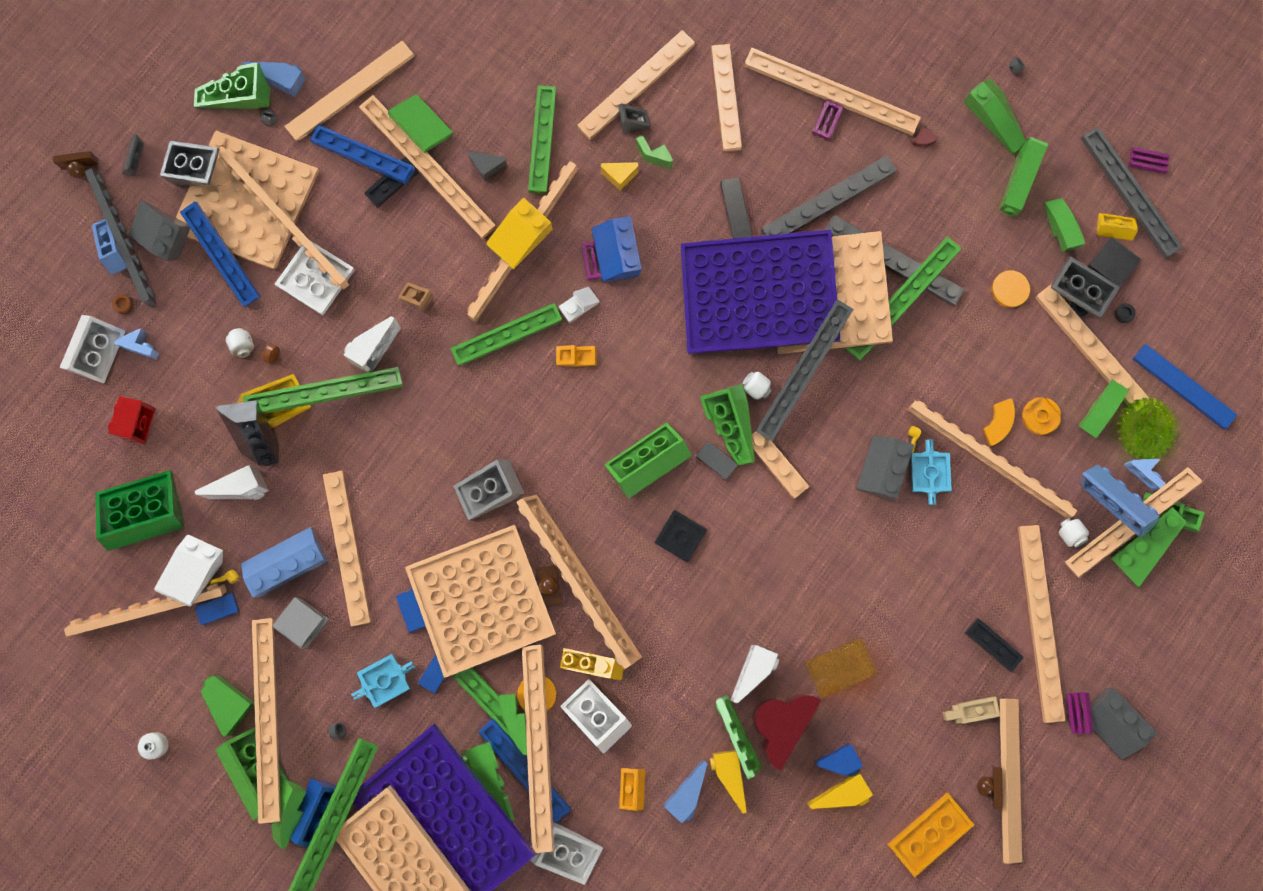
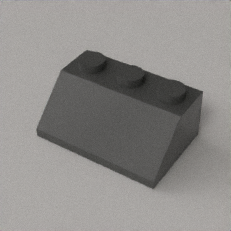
[1051,257,1120,319]
[856,435,914,502]
[1083,688,1158,760]

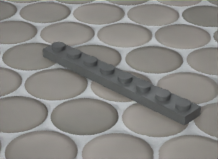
[1080,127,1183,258]
[761,156,897,236]
[85,168,156,307]
[826,215,964,307]
[756,299,854,441]

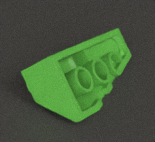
[194,63,270,109]
[964,79,1027,155]
[700,384,755,465]
[462,742,515,821]

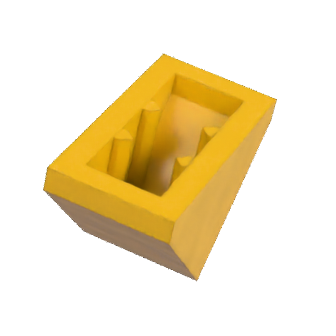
[601,162,638,191]

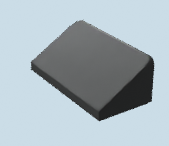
[121,134,144,176]

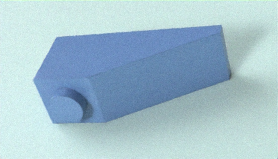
[243,62,306,97]
[92,219,127,275]
[663,759,707,823]

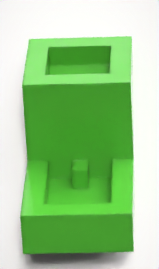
[636,135,673,169]

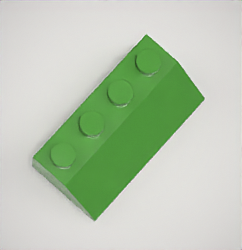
[604,423,692,499]
[215,727,288,821]

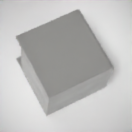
[272,597,329,648]

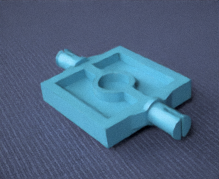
[910,440,952,505]
[351,654,416,708]

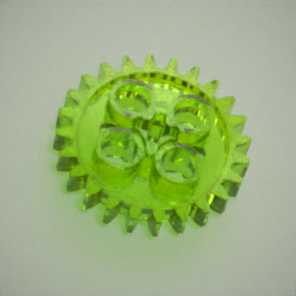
[1116,398,1179,459]

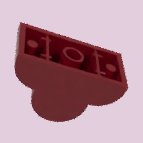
[752,694,822,771]

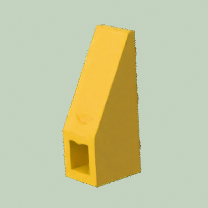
[560,648,624,680]

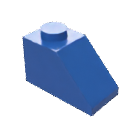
[814,743,863,777]

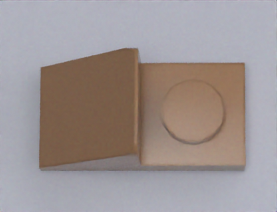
[398,282,433,313]

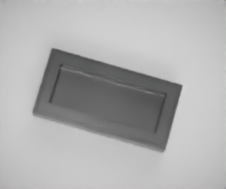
[696,441,738,480]

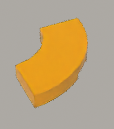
[982,398,1015,447]

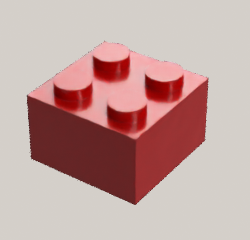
[108,396,156,445]

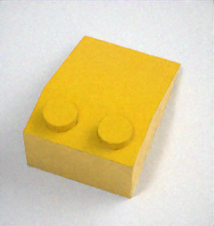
[486,197,553,270]
[237,374,311,429]

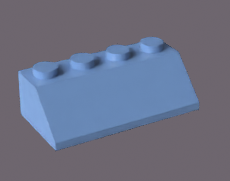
[1081,465,1160,538]
[241,527,328,598]

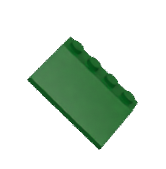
[95,470,183,551]

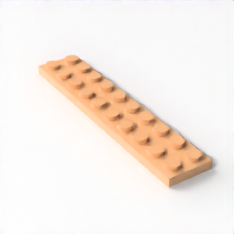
[517,495,642,669]

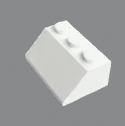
[60,315,126,383]

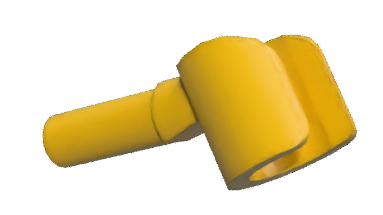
[908,426,921,453]
[209,570,239,585]

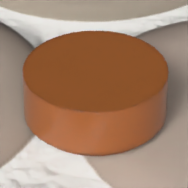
[112,294,133,314]
[263,344,280,364]

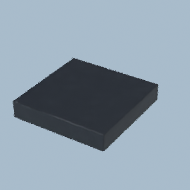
[1087,237,1141,287]
[654,510,707,563]

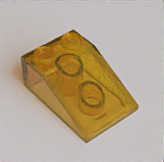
[804,637,878,698]

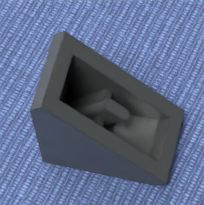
[619,104,650,133]
[468,151,507,181]

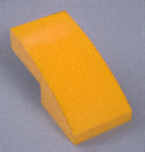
[556,345,597,366]

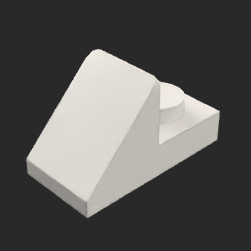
[558,287,600,324]

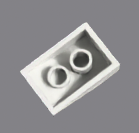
[344,316,401,373]
[195,465,269,500]
[154,534,223,607]
[730,645,779,703]
[560,679,632,754]
[531,822,603,885]

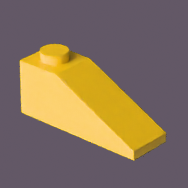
[710,750,747,813]
[806,773,873,809]

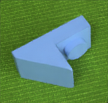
[114,329,159,360]
[1124,459,1166,491]

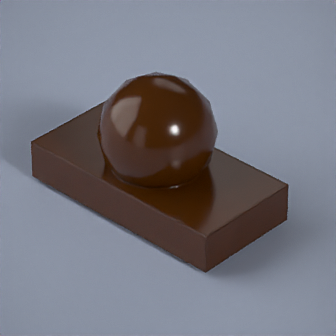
[53,151,98,178]
[536,565,563,607]
[977,766,1003,809]

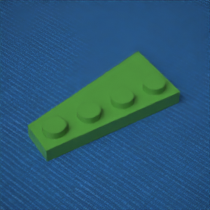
[1110,507,1186,588]
[716,694,763,779]

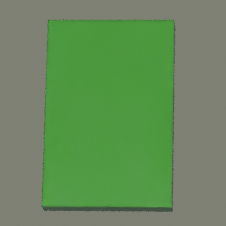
[387,94,453,153]

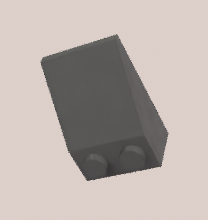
[160,141,220,187]
[128,200,190,261]

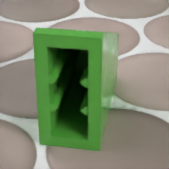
[200,675,255,737]

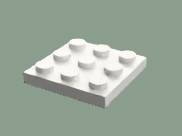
[275,239,355,315]

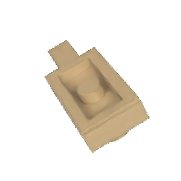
[942,696,1000,724]

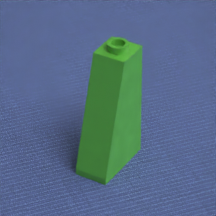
[999,137,1048,216]

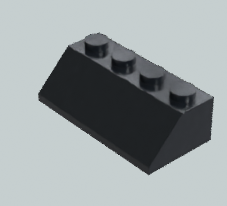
[216,400,279,466]

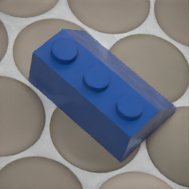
[592,216,642,282]
[290,778,336,847]

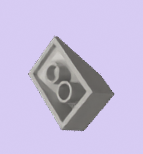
[453,459,525,520]

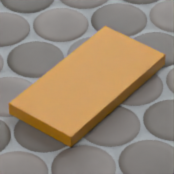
[887,793,974,877]

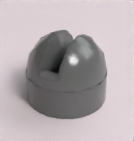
[1009,57,1025,74]
[261,110,277,126]
[328,722,346,739]

